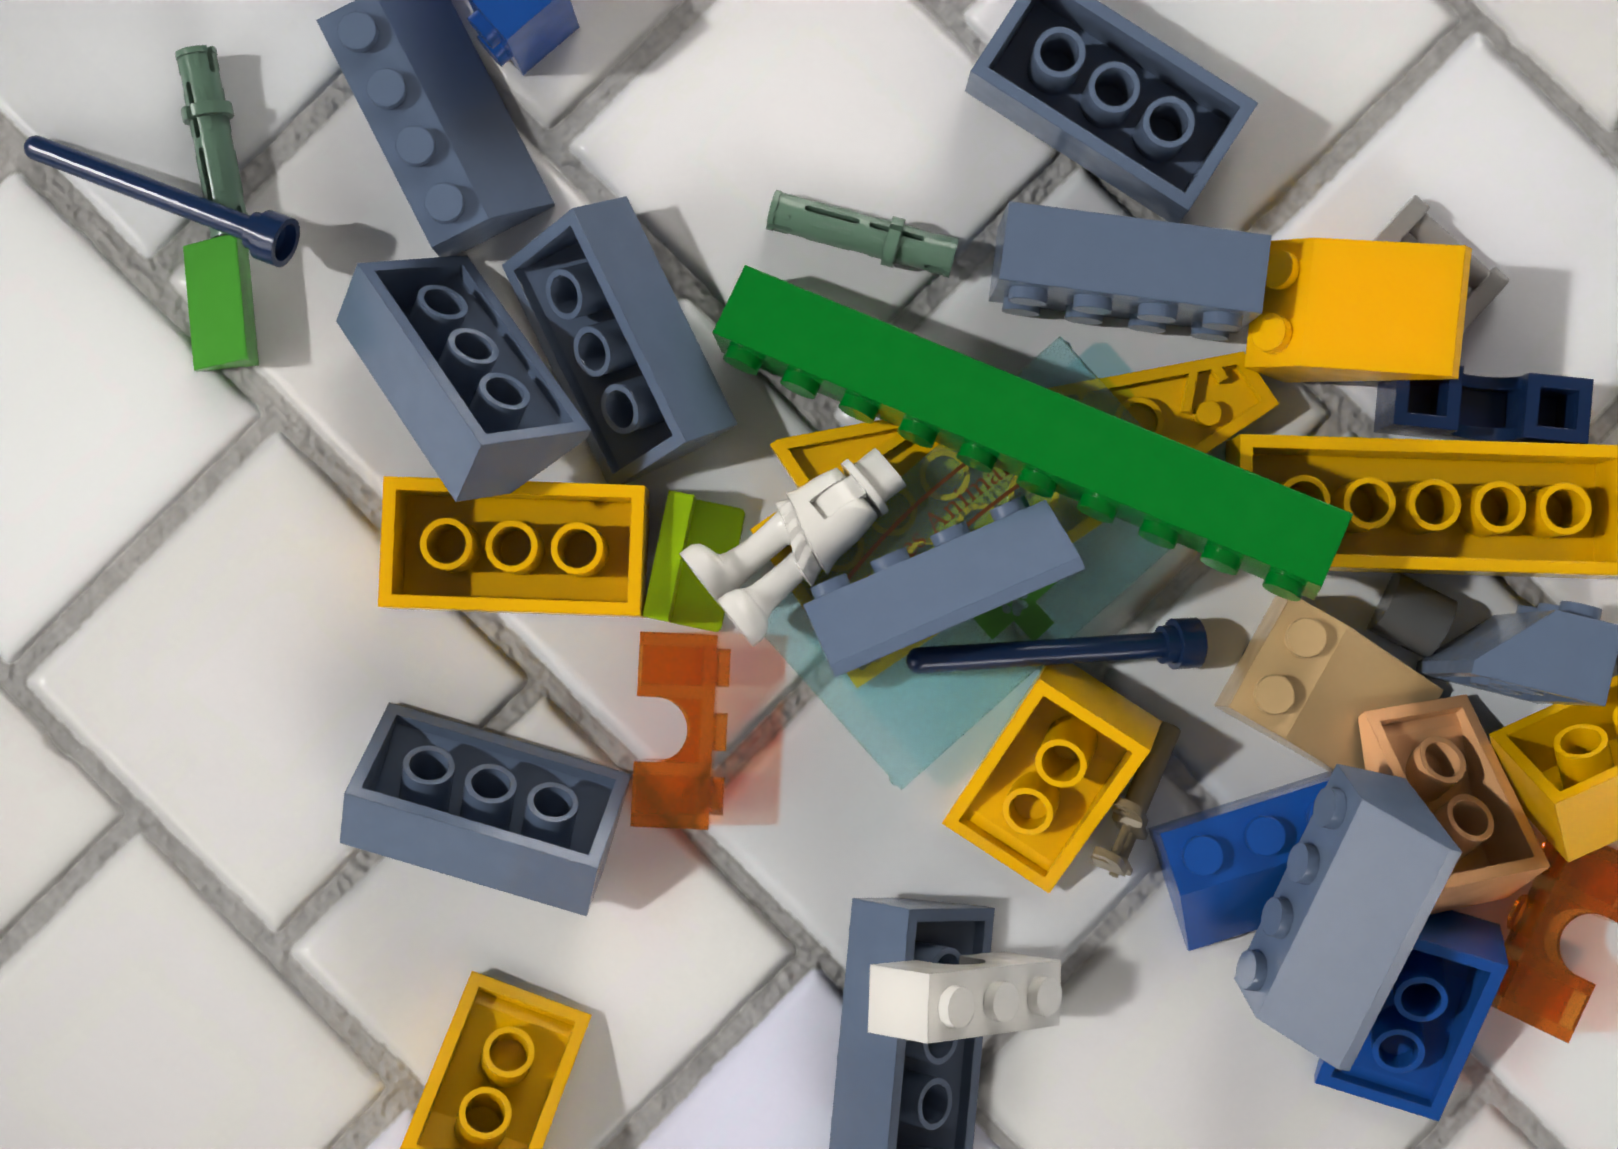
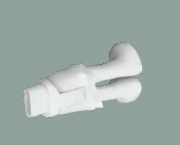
[679,448,906,647]

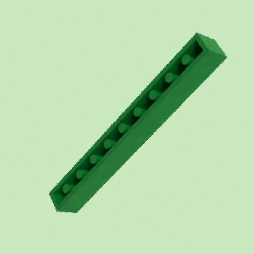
[712,265,1353,601]

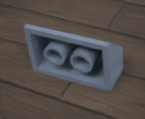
[1416,601,1618,706]

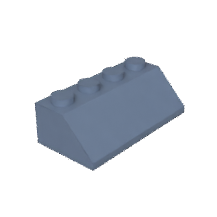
[316,0,555,257]
[502,196,738,485]
[336,255,591,502]
[803,495,1086,678]
[340,702,632,916]
[1234,764,1462,1071]
[829,898,995,1149]

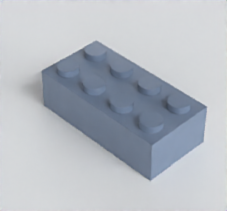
[965,0,1258,223]
[988,201,1272,341]

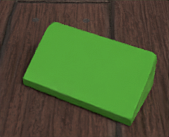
[183,235,259,372]

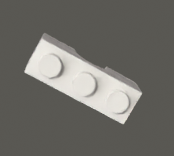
[868,952,1062,1044]

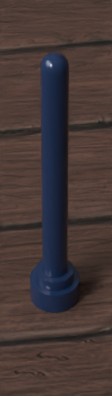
[24,135,300,267]
[906,617,1208,674]

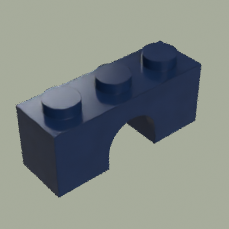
[1374,366,1594,444]

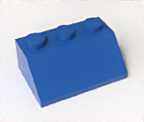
[1148,771,1332,951]

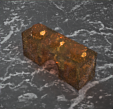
[630,631,731,830]
[1491,839,1618,1043]

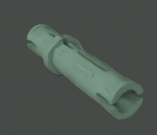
[175,45,248,239]
[766,190,959,278]

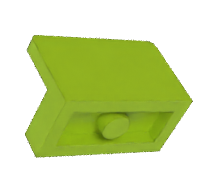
[642,490,745,632]

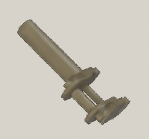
[1091,721,1181,878]

